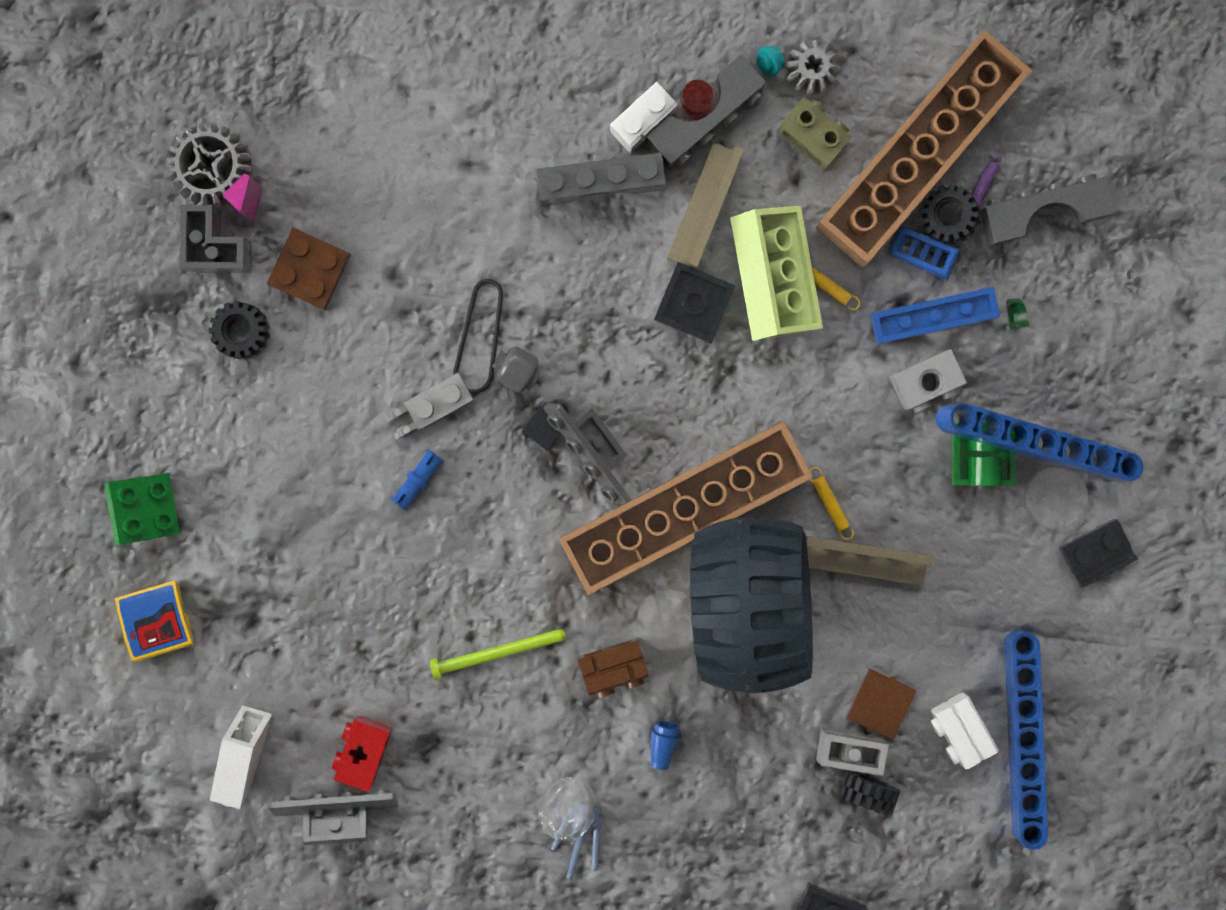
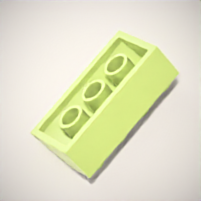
[730,206,823,341]

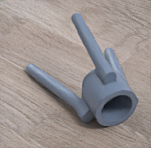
[551,802,603,880]

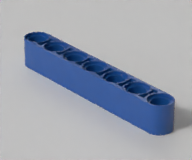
[936,403,1144,481]
[1004,629,1048,850]

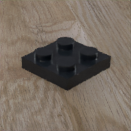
[654,262,736,344]

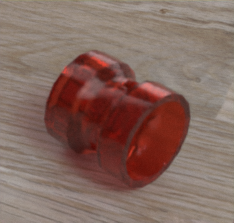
[681,79,713,117]

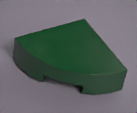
[1006,298,1029,330]

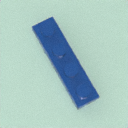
[870,287,1000,345]

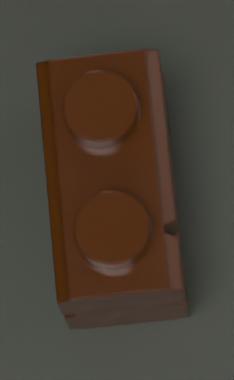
[578,638,649,698]

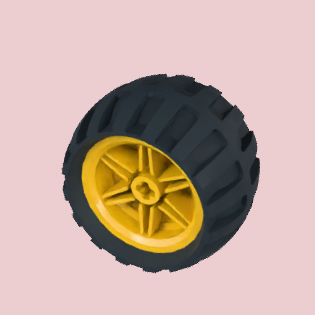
[690,516,813,693]

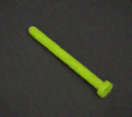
[429,629,566,681]

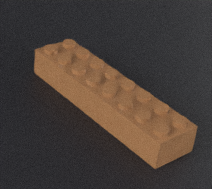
[815,30,1032,267]
[559,421,813,595]

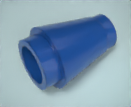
[650,721,682,770]

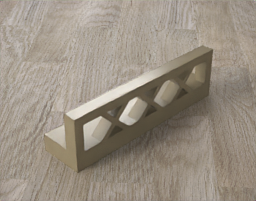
[667,143,744,269]
[806,536,933,586]

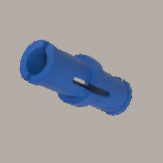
[391,449,444,511]

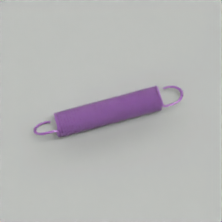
[961,153,1001,219]

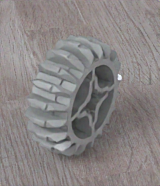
[166,122,253,208]

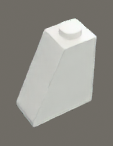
[210,705,272,809]

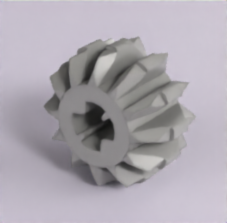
[785,40,840,95]

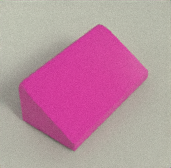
[224,174,262,222]

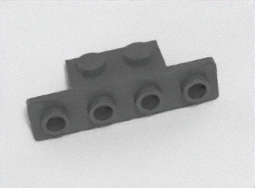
[543,403,631,504]
[269,790,398,845]

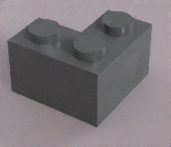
[180,205,252,273]

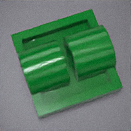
[951,422,1016,486]
[104,473,180,546]

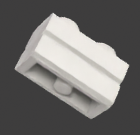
[610,82,678,154]
[930,693,999,769]

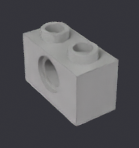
[889,349,967,413]
[816,728,889,776]

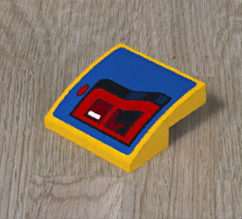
[115,580,194,663]

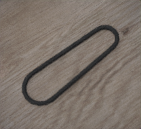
[453,279,503,394]

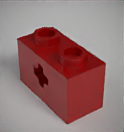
[331,715,393,792]

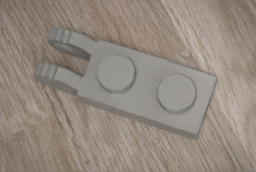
[384,373,474,440]

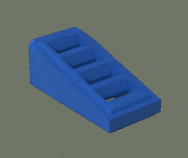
[889,226,960,281]

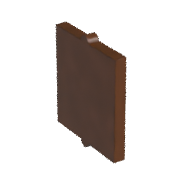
[846,668,916,740]

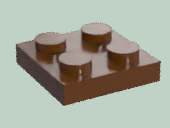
[267,227,351,311]

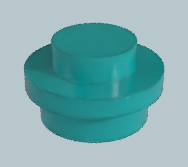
[756,45,785,77]

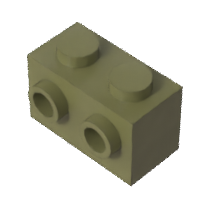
[776,97,852,171]

